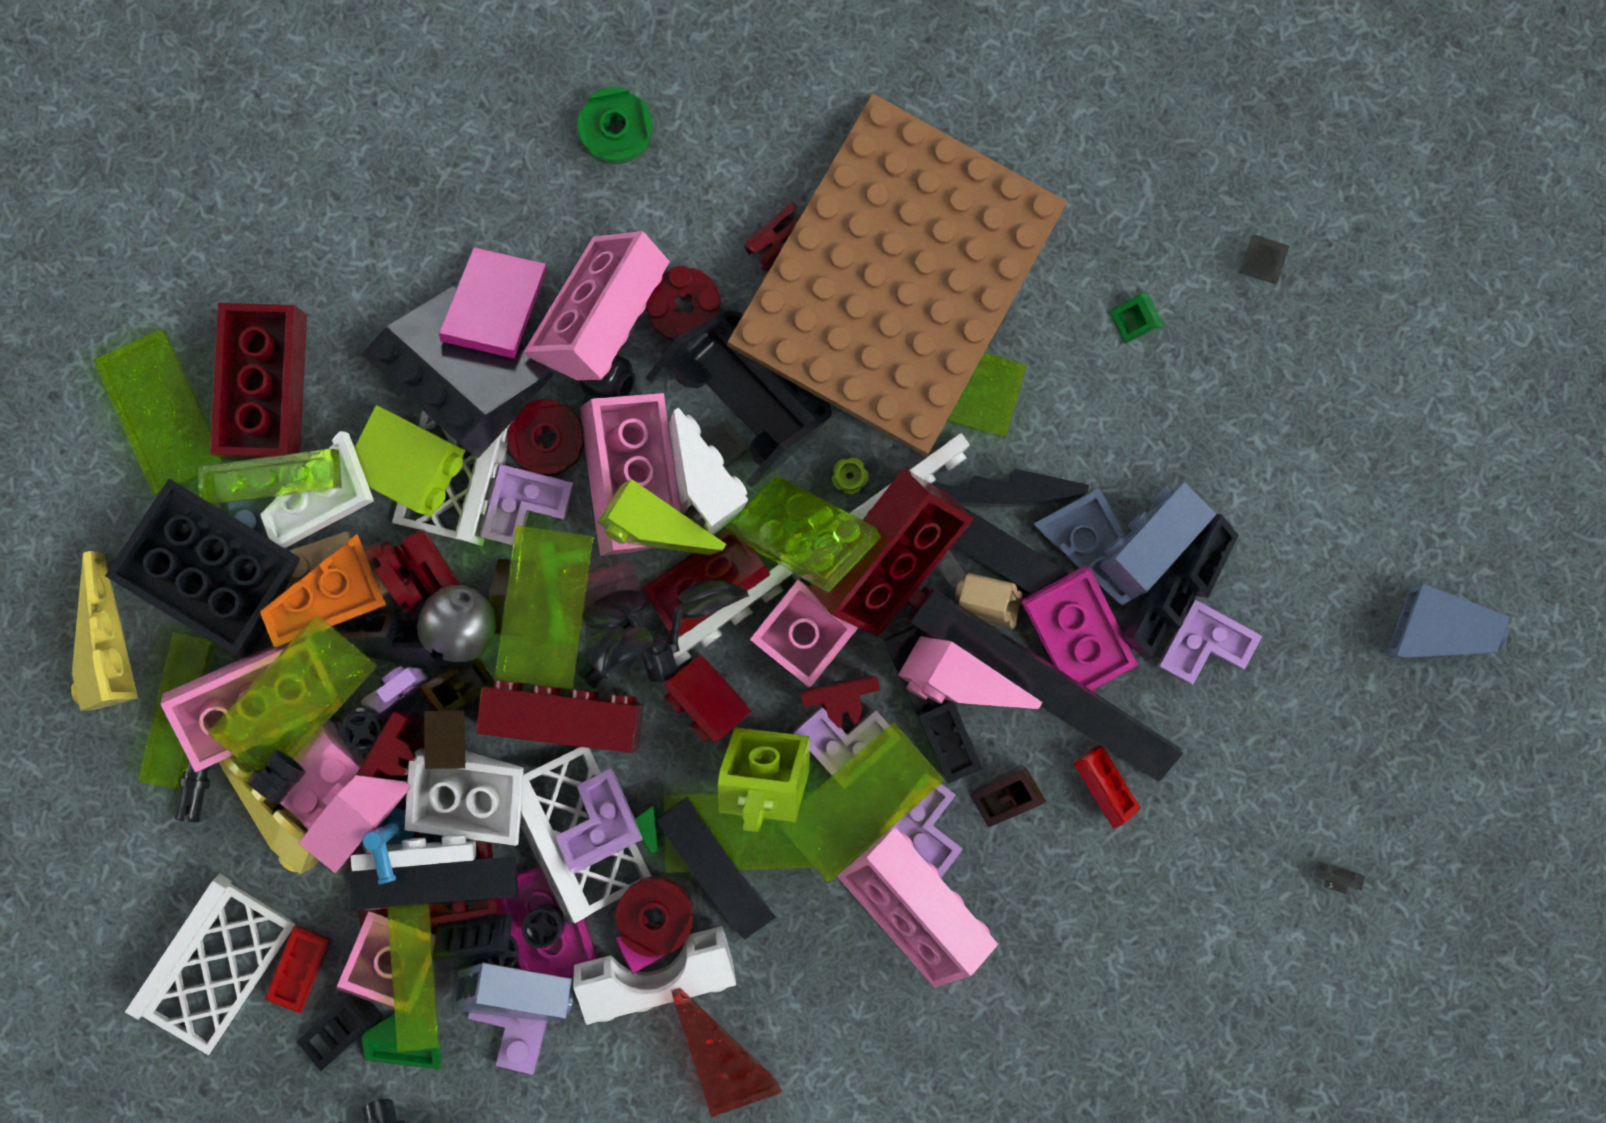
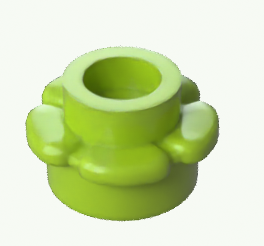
[832,457,869,494]

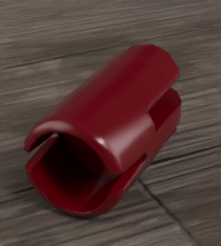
[744,201,803,272]
[394,530,460,600]

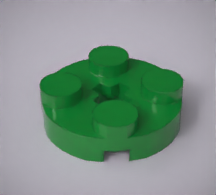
[577,87,653,164]

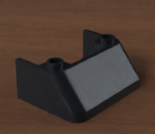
[645,310,832,488]

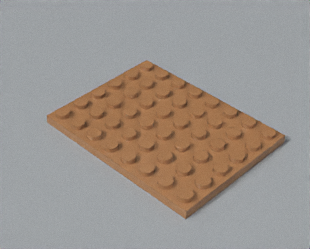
[727,94,1067,457]

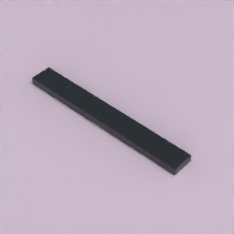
[910,588,1183,782]

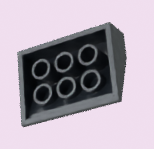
[361,286,555,458]
[105,479,300,657]

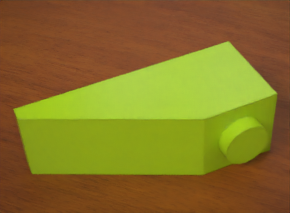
[597,479,726,555]

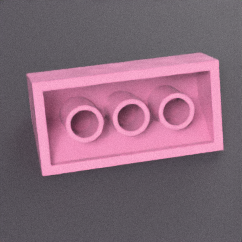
[524,231,670,380]
[579,393,681,556]
[160,635,342,772]
[834,827,998,988]

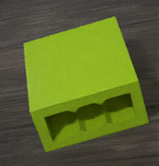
[354,405,466,517]

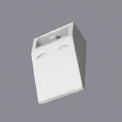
[668,408,748,535]

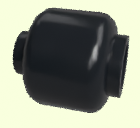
[579,354,636,398]

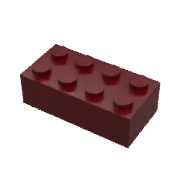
[210,303,307,462]
[809,468,973,637]
[476,680,644,753]

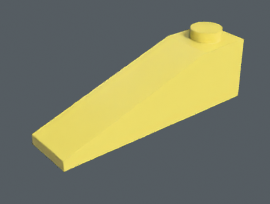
[71,551,138,711]
[218,751,319,874]

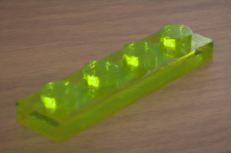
[197,449,342,505]
[138,632,214,789]
[388,905,440,1053]

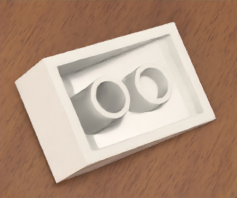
[405,748,524,846]

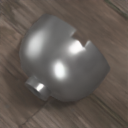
[417,585,496,662]

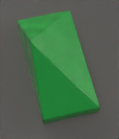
[362,1009,442,1070]

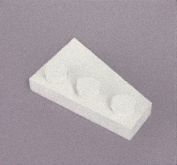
[260,431,374,548]
[351,835,477,871]

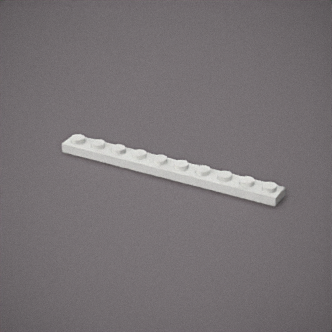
[673,433,970,668]

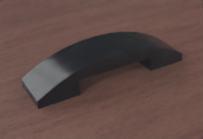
[656,796,776,940]

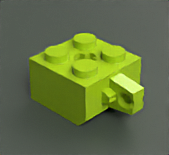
[718,727,810,832]

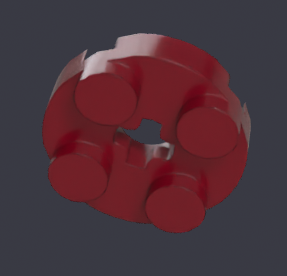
[646,266,721,341]
[508,399,584,476]
[364,541,423,614]
[615,876,694,957]

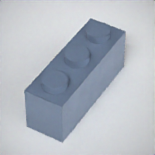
[1099,482,1216,599]

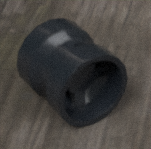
[248,749,306,804]
[522,904,566,948]

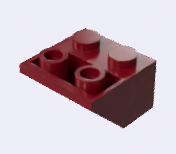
[663,654,753,744]

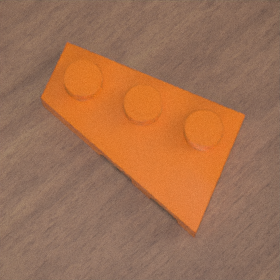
[260,534,386,648]

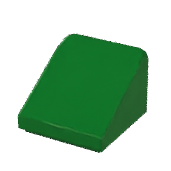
[1109,293,1164,344]
[635,804,660,854]

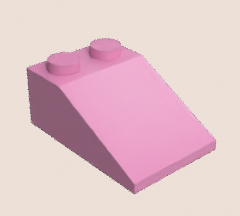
[898,636,1042,709]

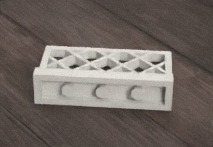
[392,411,516,546]
[520,747,651,924]
[125,873,296,1055]

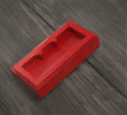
[1073,744,1141,829]
[264,925,332,1014]

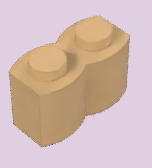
[955,573,1022,629]

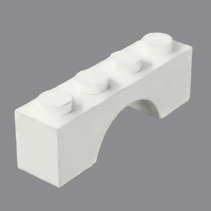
[573,926,736,1025]

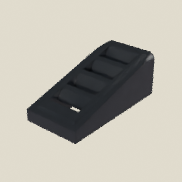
[433,913,513,970]
[297,994,383,1071]

